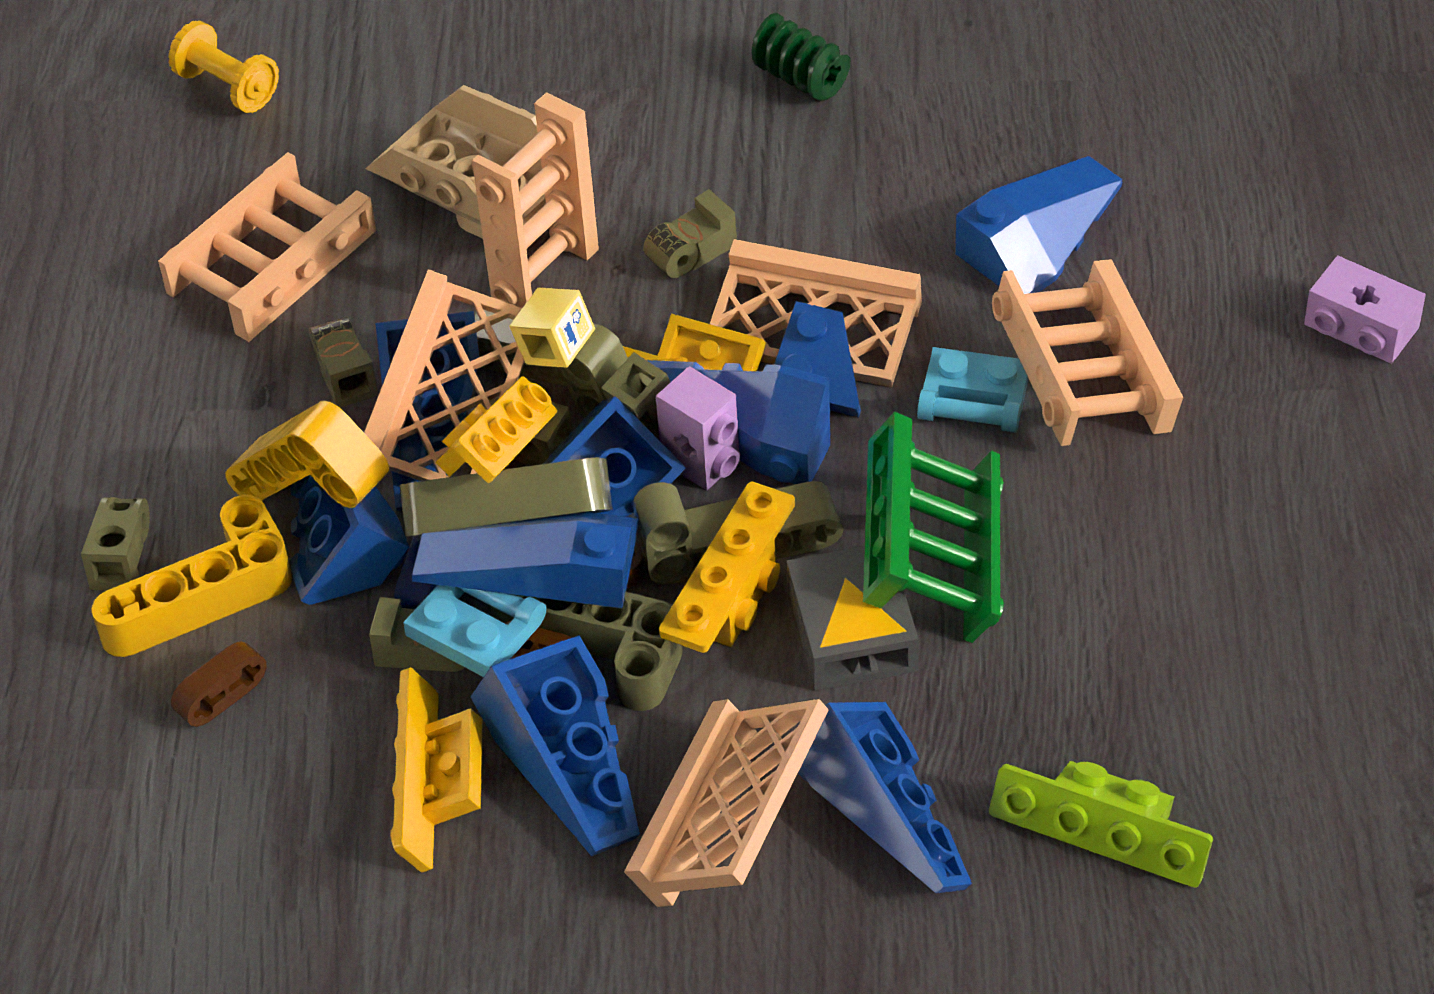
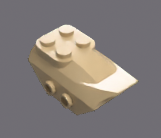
[365,85,546,239]

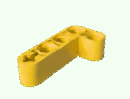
[225,401,389,508]
[91,495,292,657]

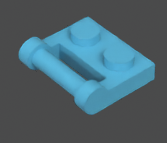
[917,347,1029,433]
[403,585,546,677]

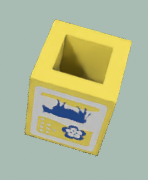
[509,288,595,368]

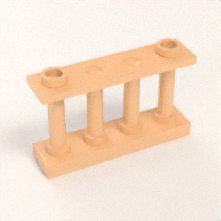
[472,92,599,308]
[158,152,376,342]
[992,259,1183,446]

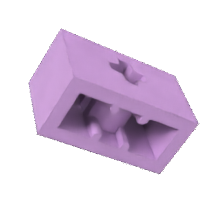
[1304,255,1426,364]
[656,366,740,491]

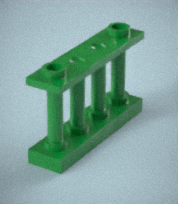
[863,412,1004,643]

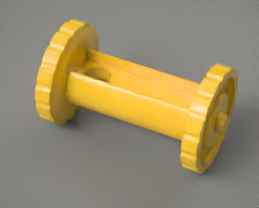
[168,20,279,113]

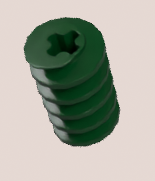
[751,13,851,101]

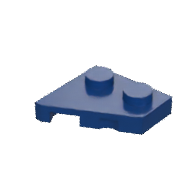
[774,301,861,418]

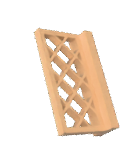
[710,239,922,388]
[364,269,525,481]
[624,699,828,907]

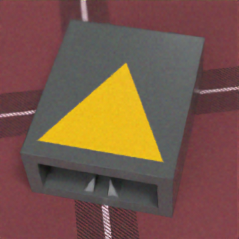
[786,545,919,691]

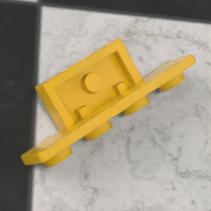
[623,314,766,371]
[435,376,557,483]
[659,482,795,653]
[390,667,482,873]

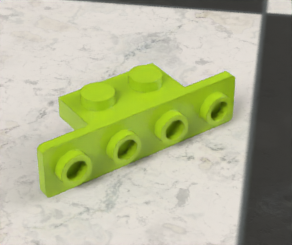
[989,761,1213,888]

